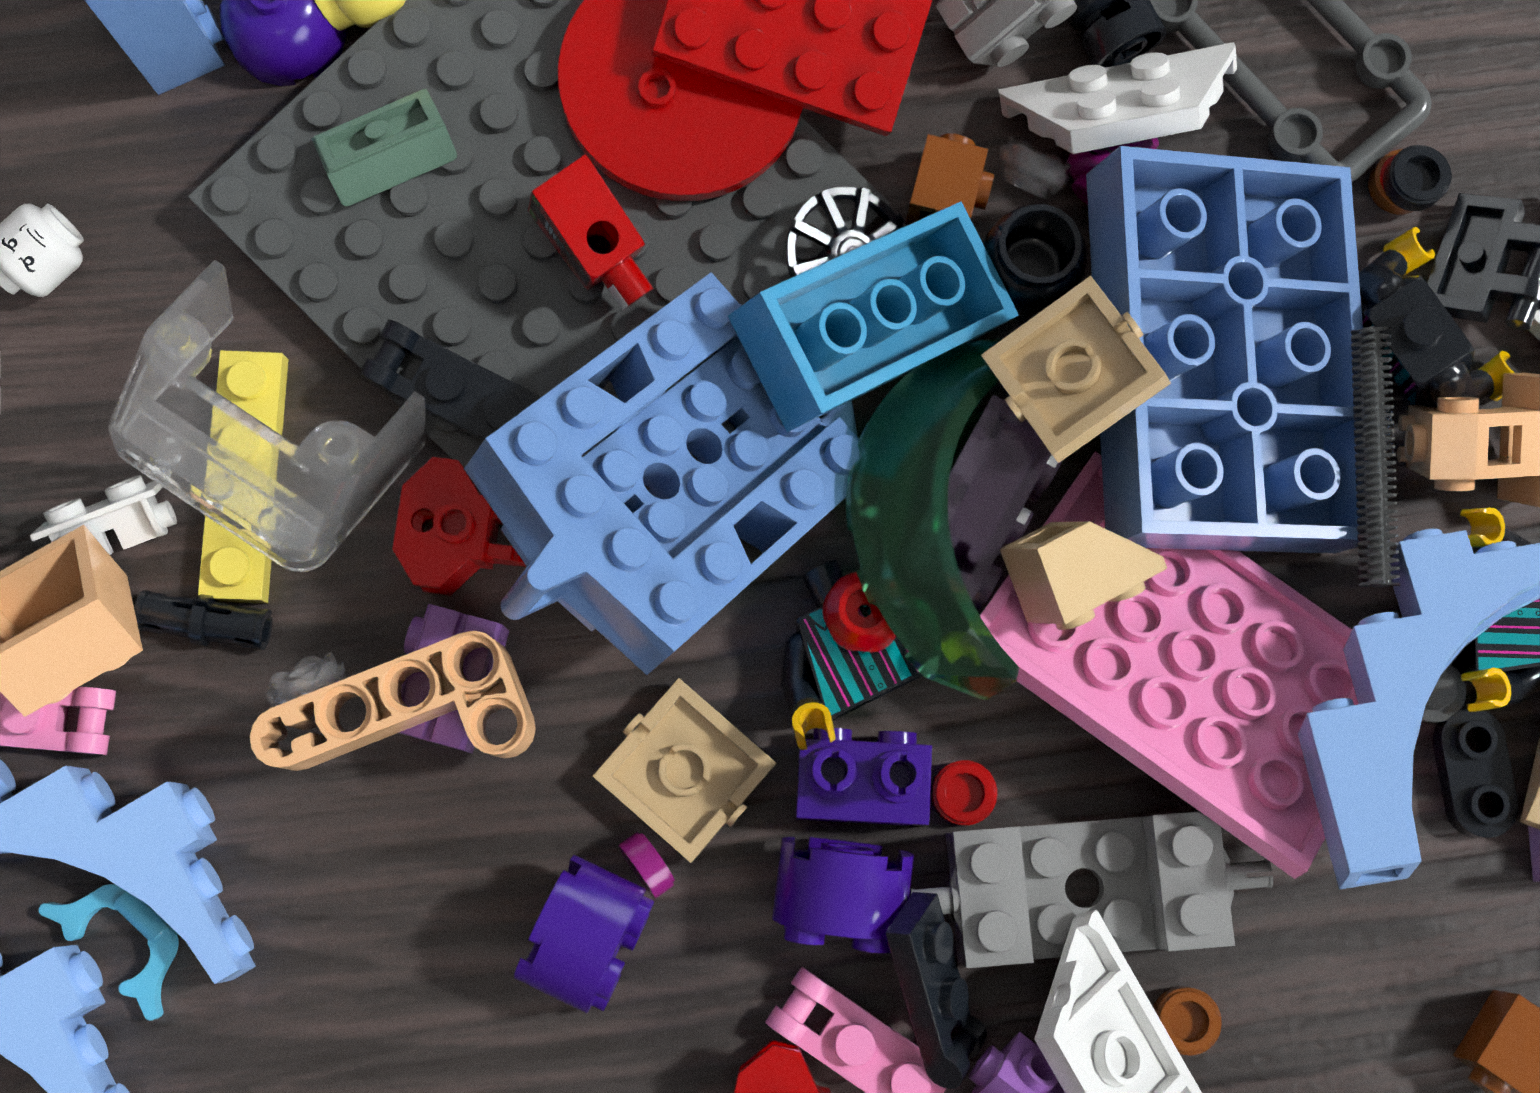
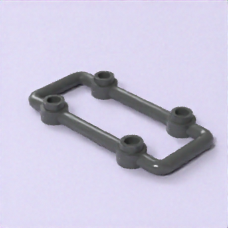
[1150,0,1432,182]

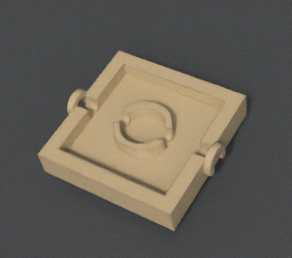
[981,276,1171,463]
[593,678,777,863]

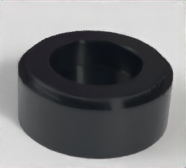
[1383,145,1452,211]

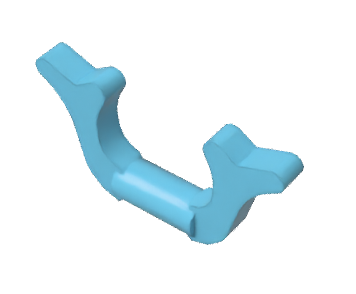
[39,884,179,1021]

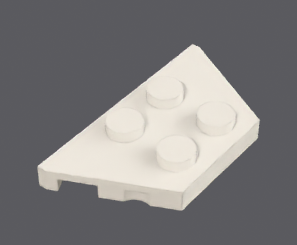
[998,42,1237,154]
[1034,909,1202,1093]

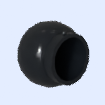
[983,204,1087,312]

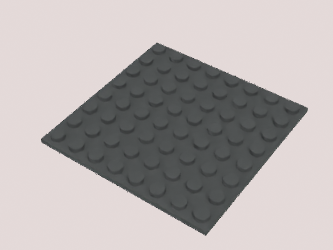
[188,0,890,467]

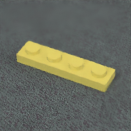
[198,350,289,604]

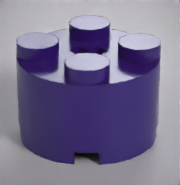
[772,837,914,953]
[514,855,655,1013]

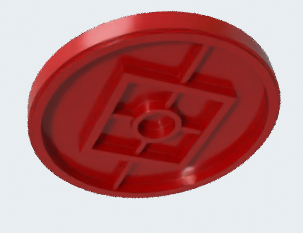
[558,0,803,201]

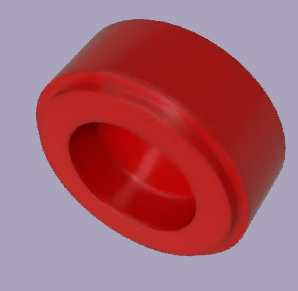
[931,760,997,826]

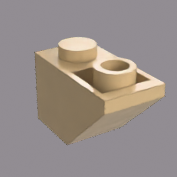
[1000,521,1167,630]

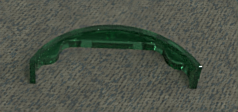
[846,338,1020,700]

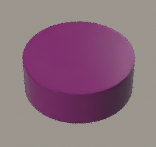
[618,832,675,899]

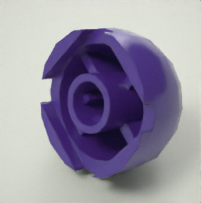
[219,0,348,87]

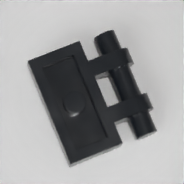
[1427,193,1540,331]

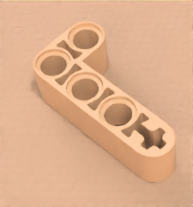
[250,630,536,771]

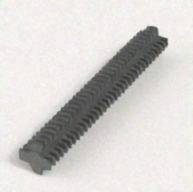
[1351,326,1400,588]

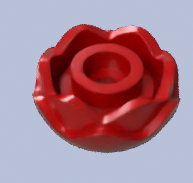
[822,571,906,653]

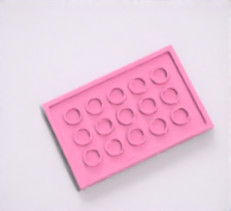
[961,451,1358,879]

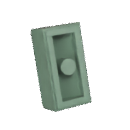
[311,89,457,206]

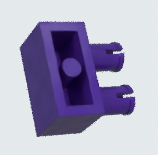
[795,728,932,826]

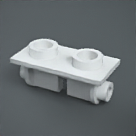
[30,475,177,555]

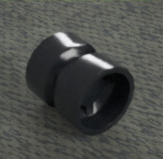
[1068,0,1167,68]

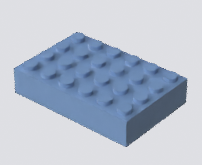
[1086,146,1363,554]

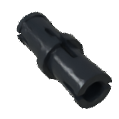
[134,590,273,650]

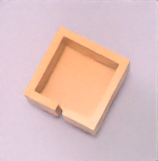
[0,525,143,717]

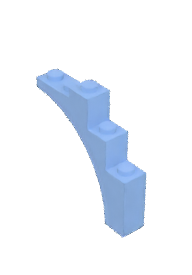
[1298,529,1540,890]
[0,759,256,984]
[0,945,130,1093]

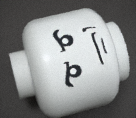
[0,203,84,297]

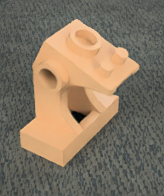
[1397,373,1540,507]

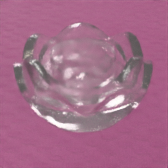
[997,136,1071,198]
[266,652,345,707]

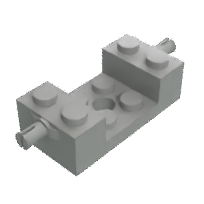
[910,811,1273,968]

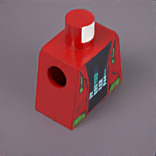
[528,154,654,310]

